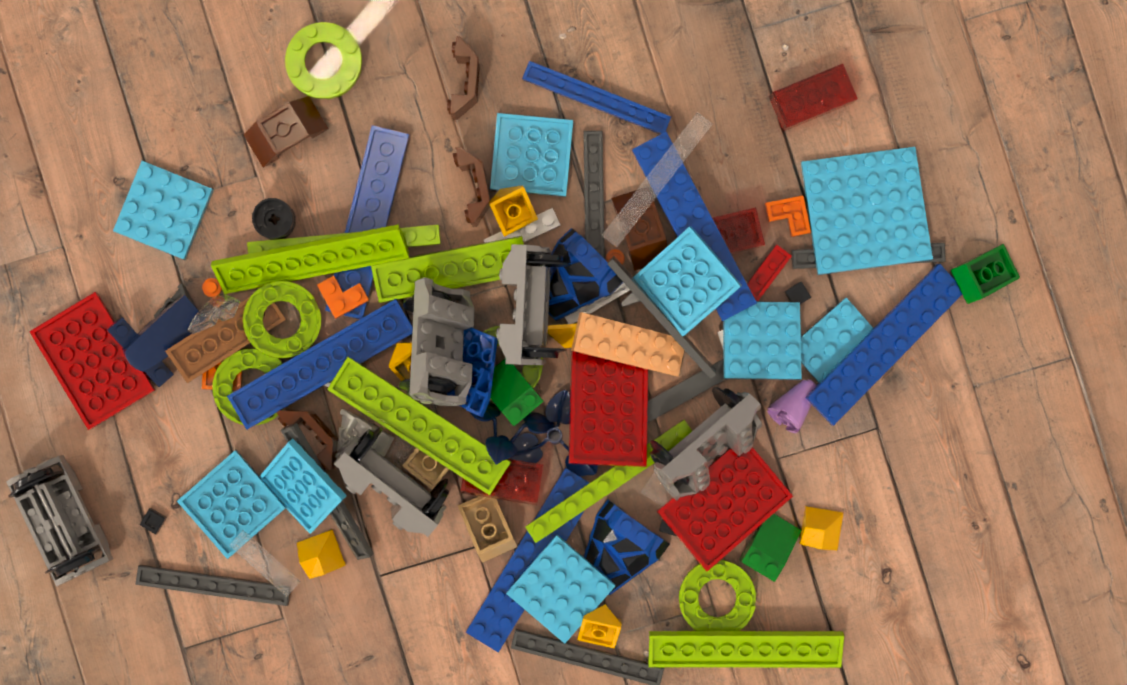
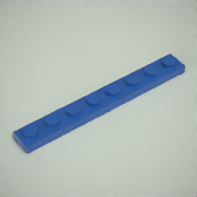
[522,61,671,134]

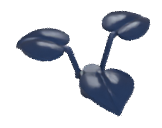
[510,390,598,476]
[470,402,555,465]

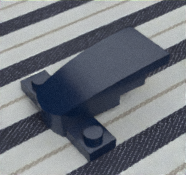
[106,295,209,387]

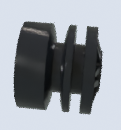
[252,198,296,240]

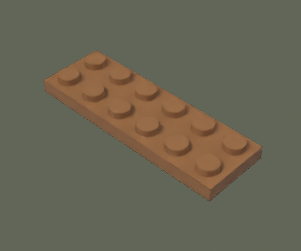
[165,296,286,383]

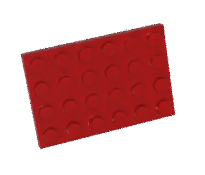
[29,292,156,430]
[569,351,648,467]
[656,447,793,571]

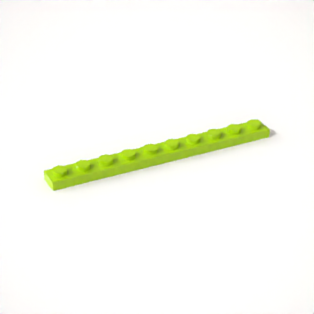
[247,224,441,254]
[525,419,692,543]

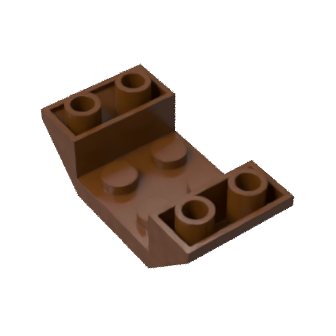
[447,36,480,120]
[244,96,329,168]
[453,147,491,227]
[611,187,668,271]
[277,410,339,471]

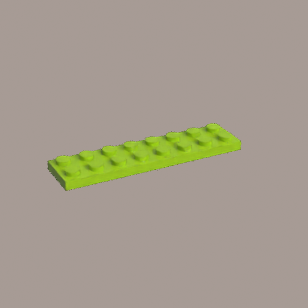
[371,236,524,303]

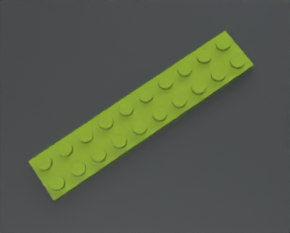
[211,224,409,294]
[327,357,511,495]
[648,631,844,668]

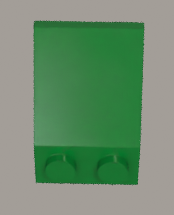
[951,244,1020,304]
[490,358,544,426]
[739,514,802,582]

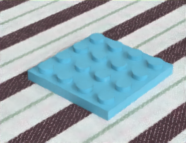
[490,113,573,197]
[113,161,214,260]
[633,226,742,336]
[801,298,873,383]
[723,302,802,380]
[259,439,347,534]
[177,450,286,559]
[506,535,615,644]

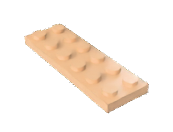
[571,312,684,377]

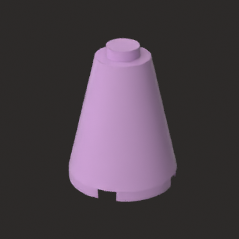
[767,379,817,433]

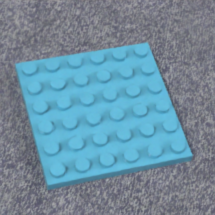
[801,147,933,275]

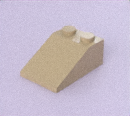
[402,448,450,490]
[458,492,517,563]

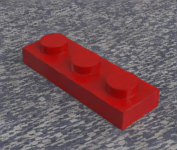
[747,245,792,302]

